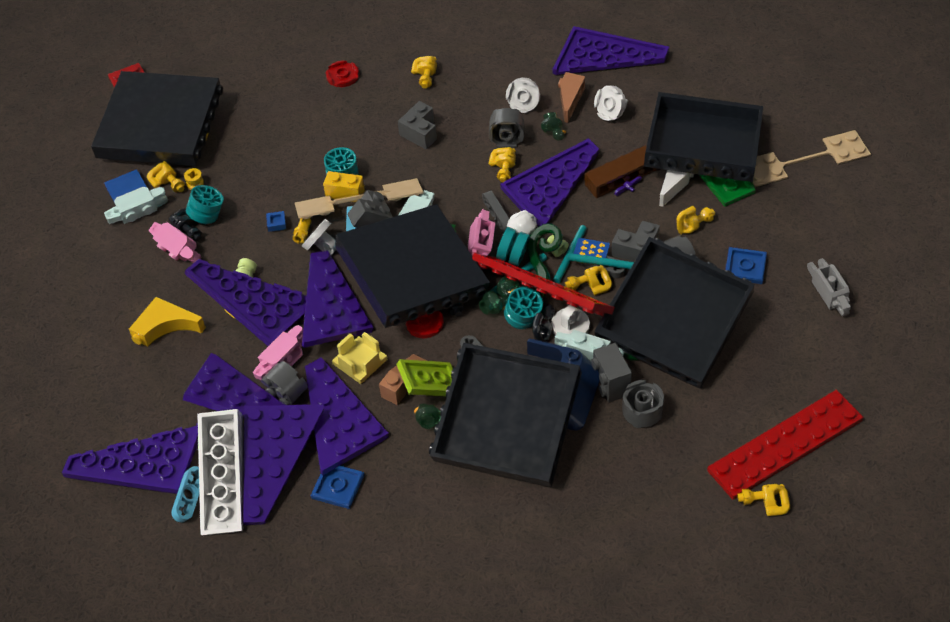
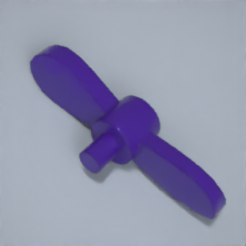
[614,176,642,196]

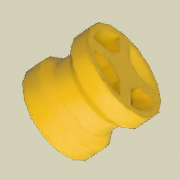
[184,168,204,190]

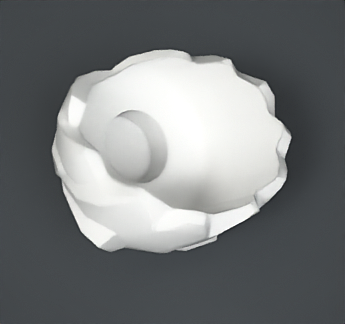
[507,210,537,238]

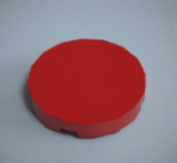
[326,61,359,87]
[406,311,444,338]

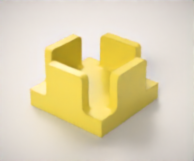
[332,332,388,384]

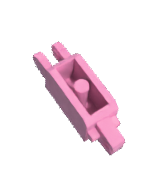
[467,209,495,269]
[149,222,201,263]
[253,325,303,381]

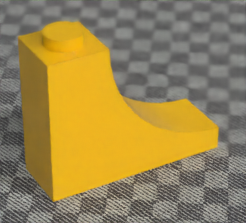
[129,297,205,347]

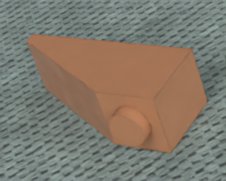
[558,72,585,123]
[379,354,427,405]

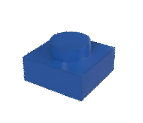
[266,211,286,232]

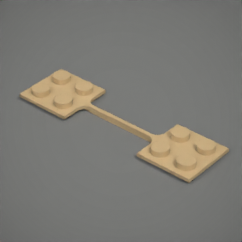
[752,130,871,187]
[295,178,424,219]

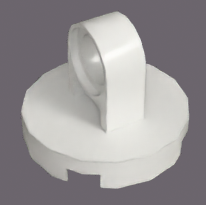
[506,77,541,113]
[594,85,628,121]
[302,219,336,255]
[551,305,590,336]

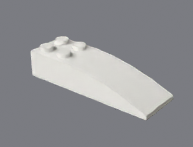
[198,409,244,536]

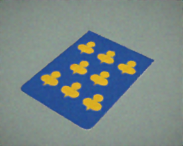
[573,238,610,258]

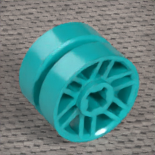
[324,147,358,175]
[186,185,224,224]
[496,227,530,267]
[504,287,543,329]

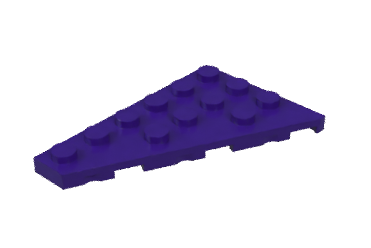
[553,26,669,75]
[500,138,599,227]
[302,250,373,348]
[185,259,306,346]
[183,353,284,415]
[305,357,388,475]
[243,404,324,525]
[62,423,198,494]

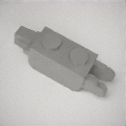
[807,258,851,316]

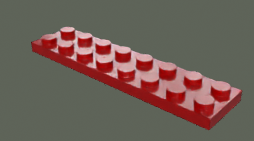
[472,252,615,316]
[707,389,863,500]

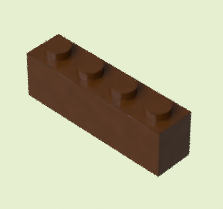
[585,145,657,198]

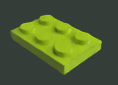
[396,359,453,396]

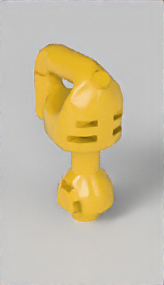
[411,56,437,88]
[489,147,516,183]
[147,161,185,192]
[676,206,715,234]
[564,265,612,296]
[737,484,790,516]

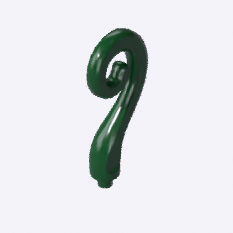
[527,223,563,299]

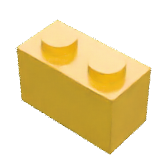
[323,171,365,202]

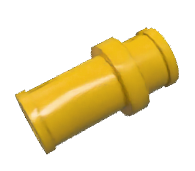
[293,218,311,244]

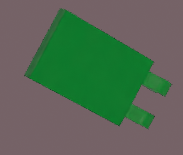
[699,175,756,207]

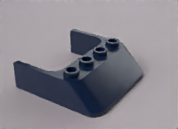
[527,339,600,430]

